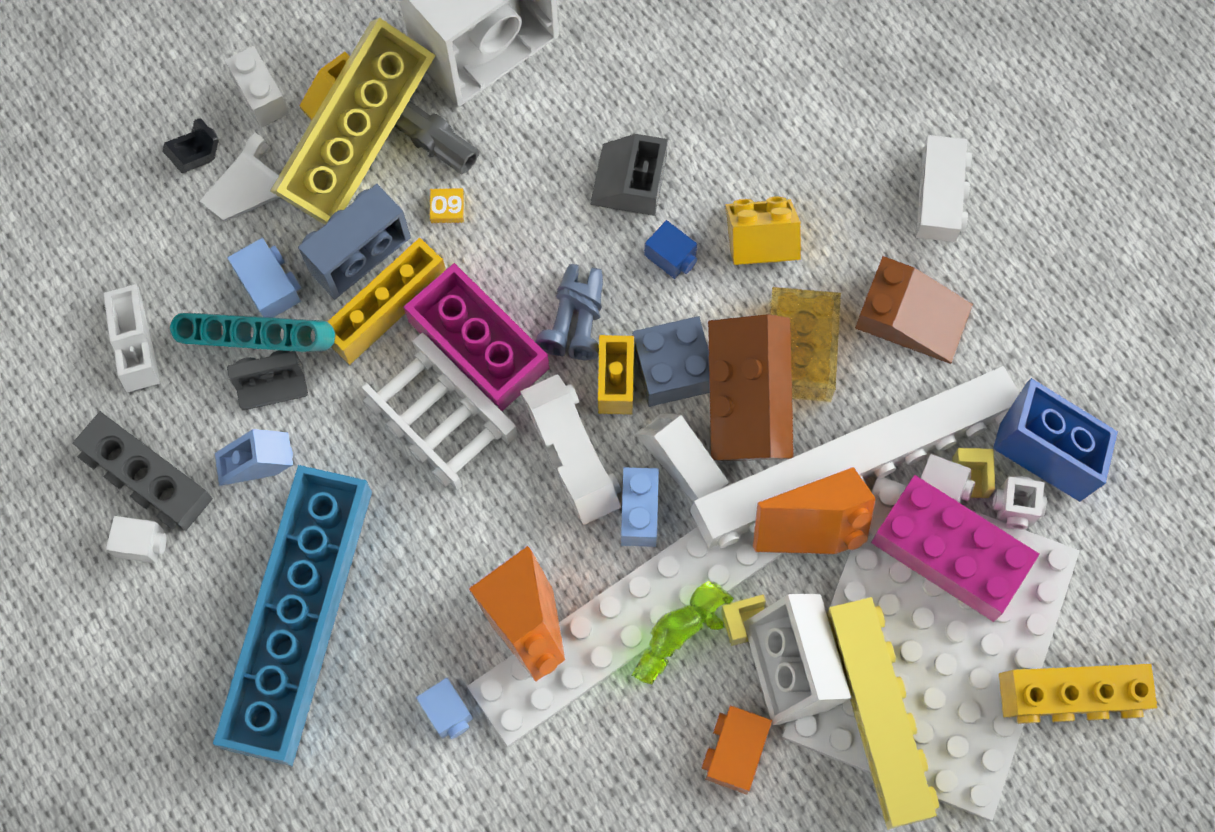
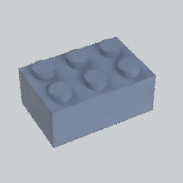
[298,184,411,300]

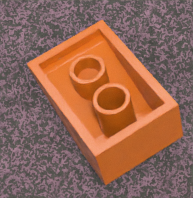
[753,467,876,554]

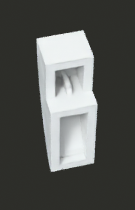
[104,284,160,393]

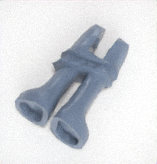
[536,264,603,361]

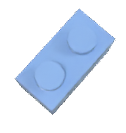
[227,238,301,318]
[621,467,659,547]

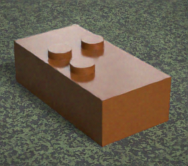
[708,314,794,461]

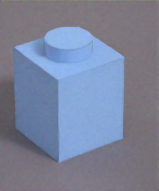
[416,677,473,739]

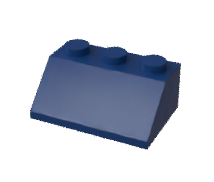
[993,378,1118,502]

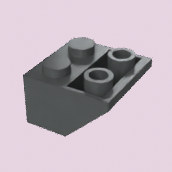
[590,134,668,216]

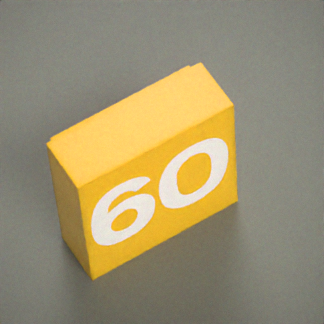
[430,188,464,223]

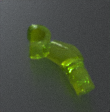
[631,582,734,685]

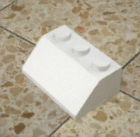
[744,594,852,725]

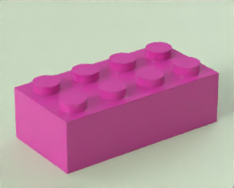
[404,263,550,411]
[871,475,1040,622]

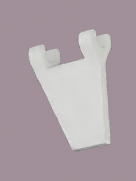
[200,132,280,221]

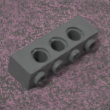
[72,411,213,531]

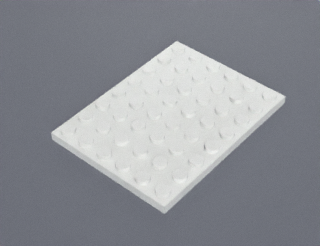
[782,477,1080,821]

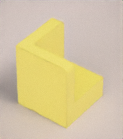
[952,448,995,498]
[721,595,766,646]

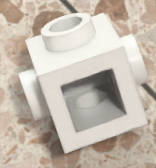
[992,476,1047,530]

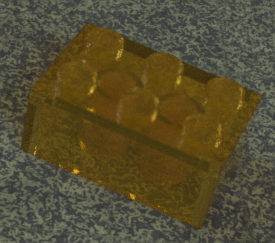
[769,287,841,402]

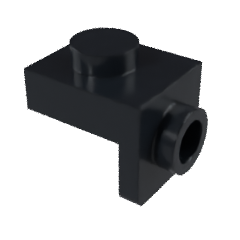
[163,118,219,173]

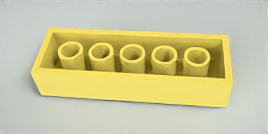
[270,17,436,225]

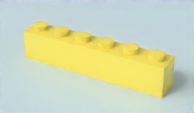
[826,597,939,830]

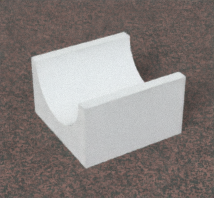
[400,0,559,107]

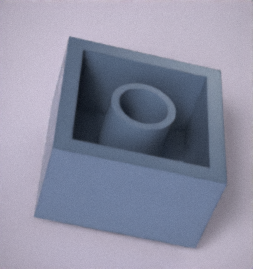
[632,316,710,407]

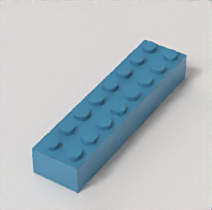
[213,465,372,767]

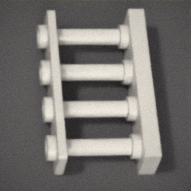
[361,332,518,490]

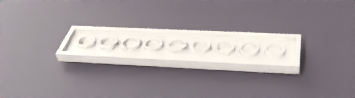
[467,526,784,747]

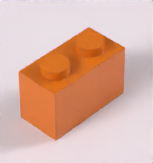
[701,705,772,795]

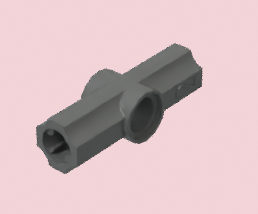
[394,101,479,175]

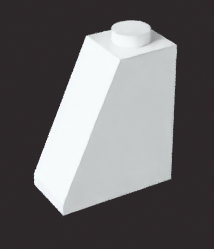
[635,413,729,502]

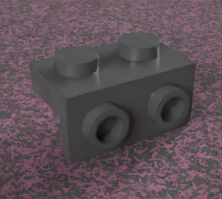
[227,350,308,410]

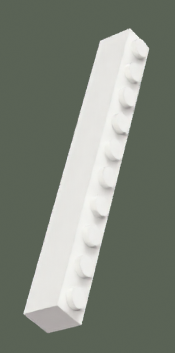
[690,366,1020,548]

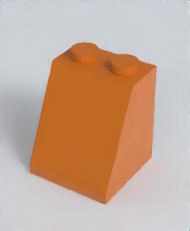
[469,546,565,682]

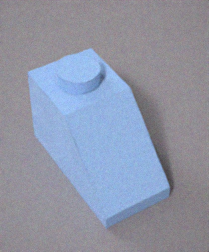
[215,429,293,486]

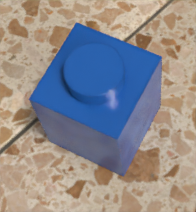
[644,220,698,279]

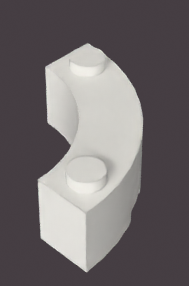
[520,374,622,525]

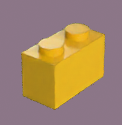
[598,335,634,415]

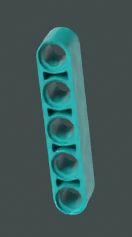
[170,313,335,352]

